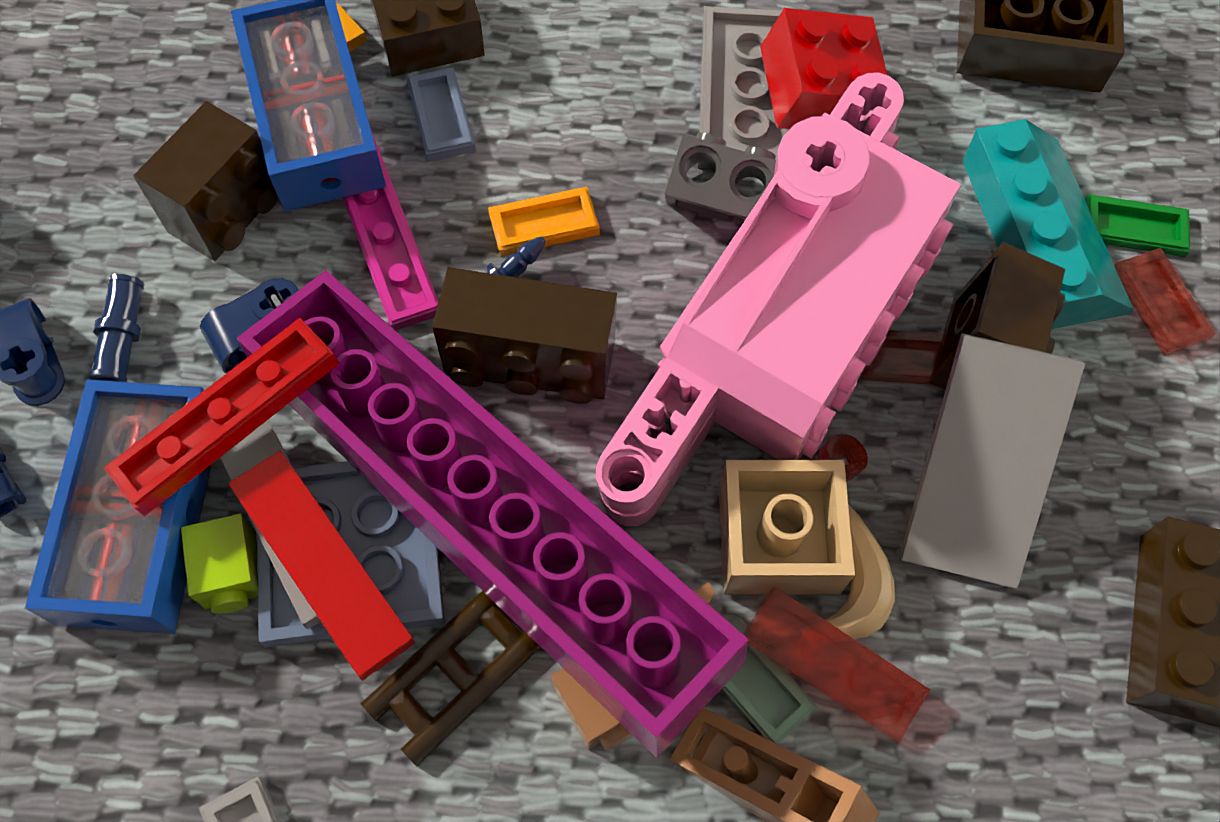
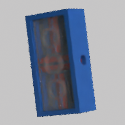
[231,0,387,212]
[25,380,212,634]

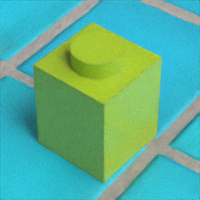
[181,513,258,614]

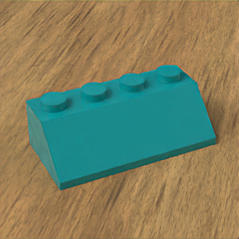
[963,119,1134,329]

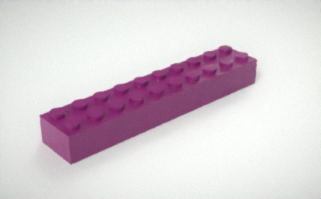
[236,270,749,758]

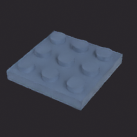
[257,461,445,647]

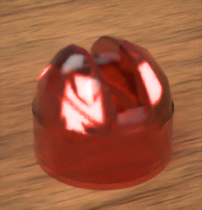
[817,434,868,482]

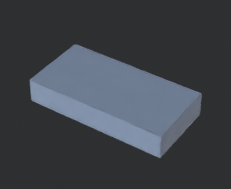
[406,67,476,162]

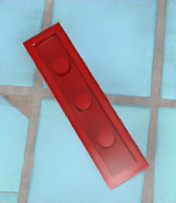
[104,318,340,517]
[228,450,415,681]

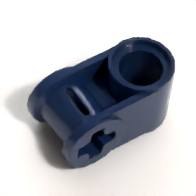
[200,278,299,373]
[0,298,65,406]

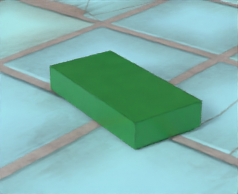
[1084,194,1190,257]

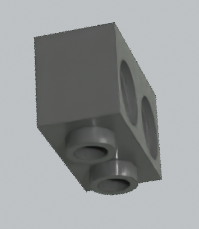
[665,133,776,226]

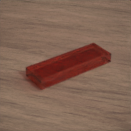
[743,588,930,743]

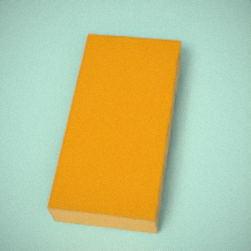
[488,186,600,257]

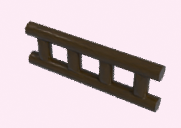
[360,591,541,767]

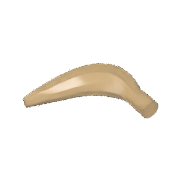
[799,505,895,652]

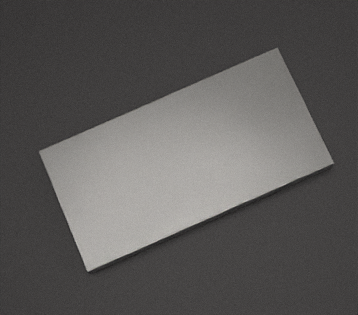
[698,6,790,170]
[900,333,1086,589]

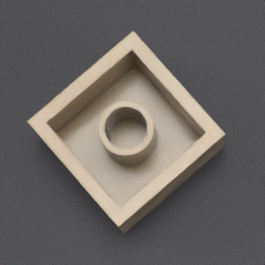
[719,460,855,595]

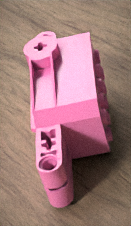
[596,73,961,526]

